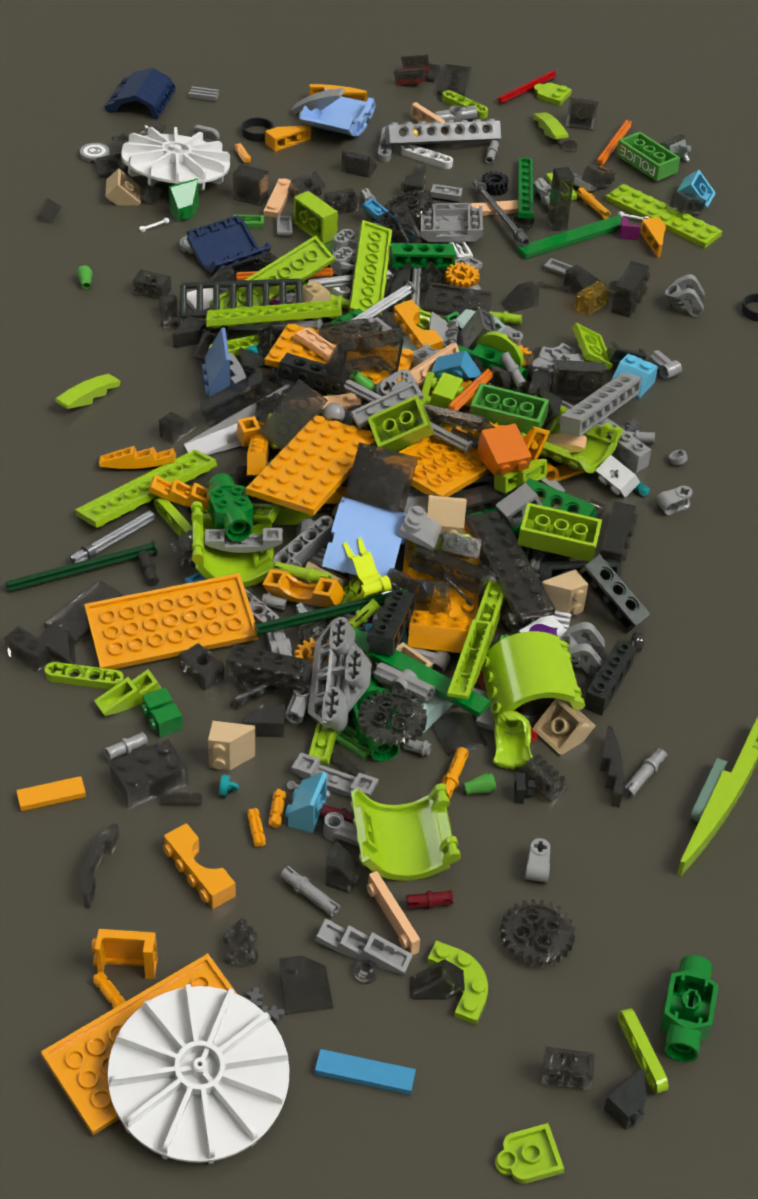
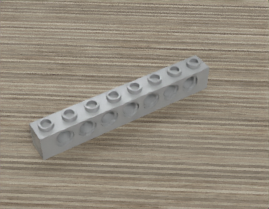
[385,119,501,145]
[559,373,642,437]

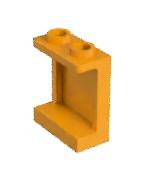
[92,929,158,979]

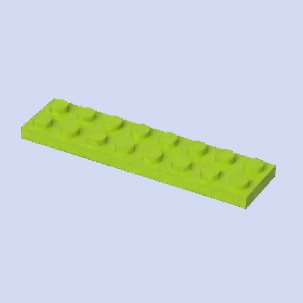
[605,184,723,248]
[348,220,392,319]
[209,235,335,309]
[206,300,342,328]
[75,449,217,528]

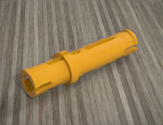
[576,187,611,219]
[441,747,469,801]

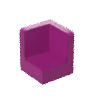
[619,217,640,240]

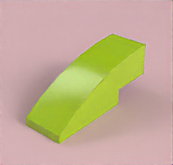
[494,459,547,494]
[94,669,162,716]

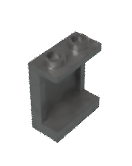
[457,308,497,350]

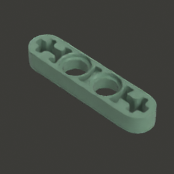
[690,758,728,823]

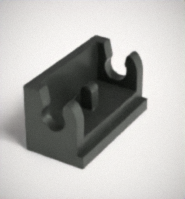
[606,342,647,365]

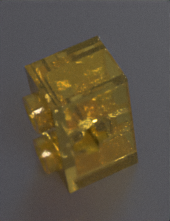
[575,281,610,316]

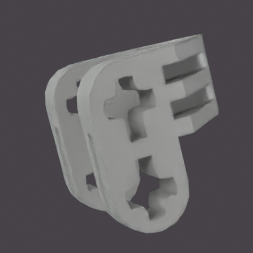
[665,274,705,317]
[374,369,418,397]
[560,622,605,676]

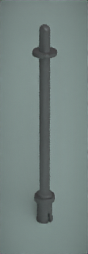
[472,179,530,247]

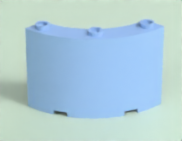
[299,88,376,136]
[322,496,407,582]

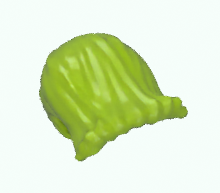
[493,710,533,770]

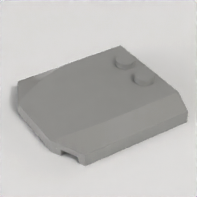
[421,203,483,243]

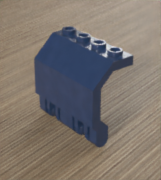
[105,68,176,119]

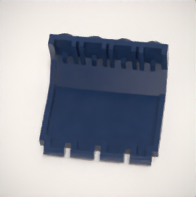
[186,215,272,274]

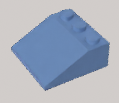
[202,328,231,403]

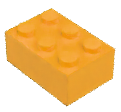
[408,610,472,653]

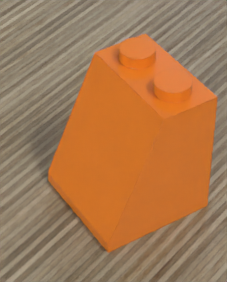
[476,423,532,476]

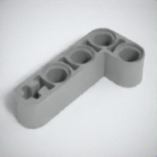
[273,515,334,580]

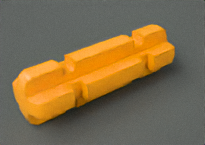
[235,143,251,164]
[269,789,286,828]
[247,808,266,847]
[93,972,126,1008]

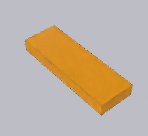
[16,776,86,811]

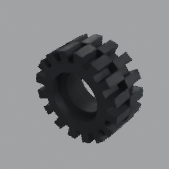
[481,171,509,196]

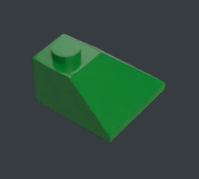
[169,178,199,222]

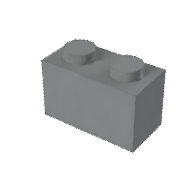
[496,483,543,528]

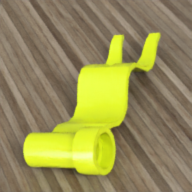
[343,537,392,597]

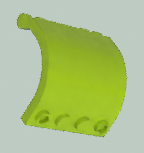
[521,405,623,473]
[191,501,275,587]
[482,631,585,723]
[351,783,461,881]

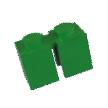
[140,688,183,737]

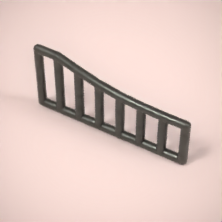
[180,278,303,319]

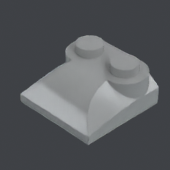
[398,506,442,551]

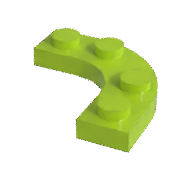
[427,941,488,1026]

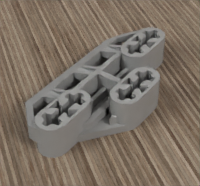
[330,223,391,275]
[308,617,372,731]

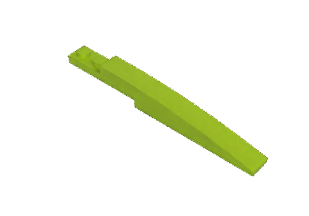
[447,580,508,700]
[677,716,758,876]

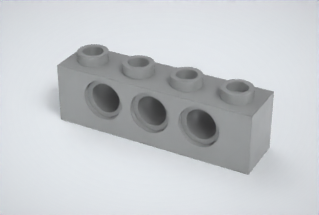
[597,417,652,473]

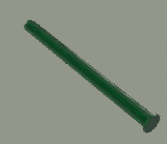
[5,540,158,592]
[254,589,409,638]

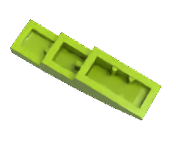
[533,112,569,139]
[55,374,121,409]

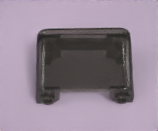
[323,329,404,386]

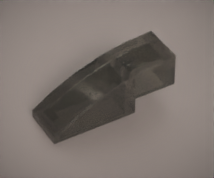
[193,325,229,361]

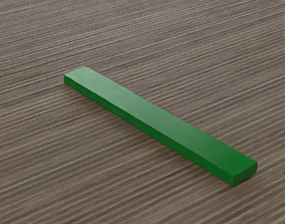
[518,158,534,219]
[517,215,621,259]
[354,628,491,718]

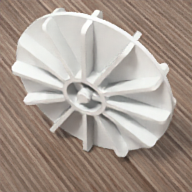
[121,127,230,191]
[108,984,289,1164]

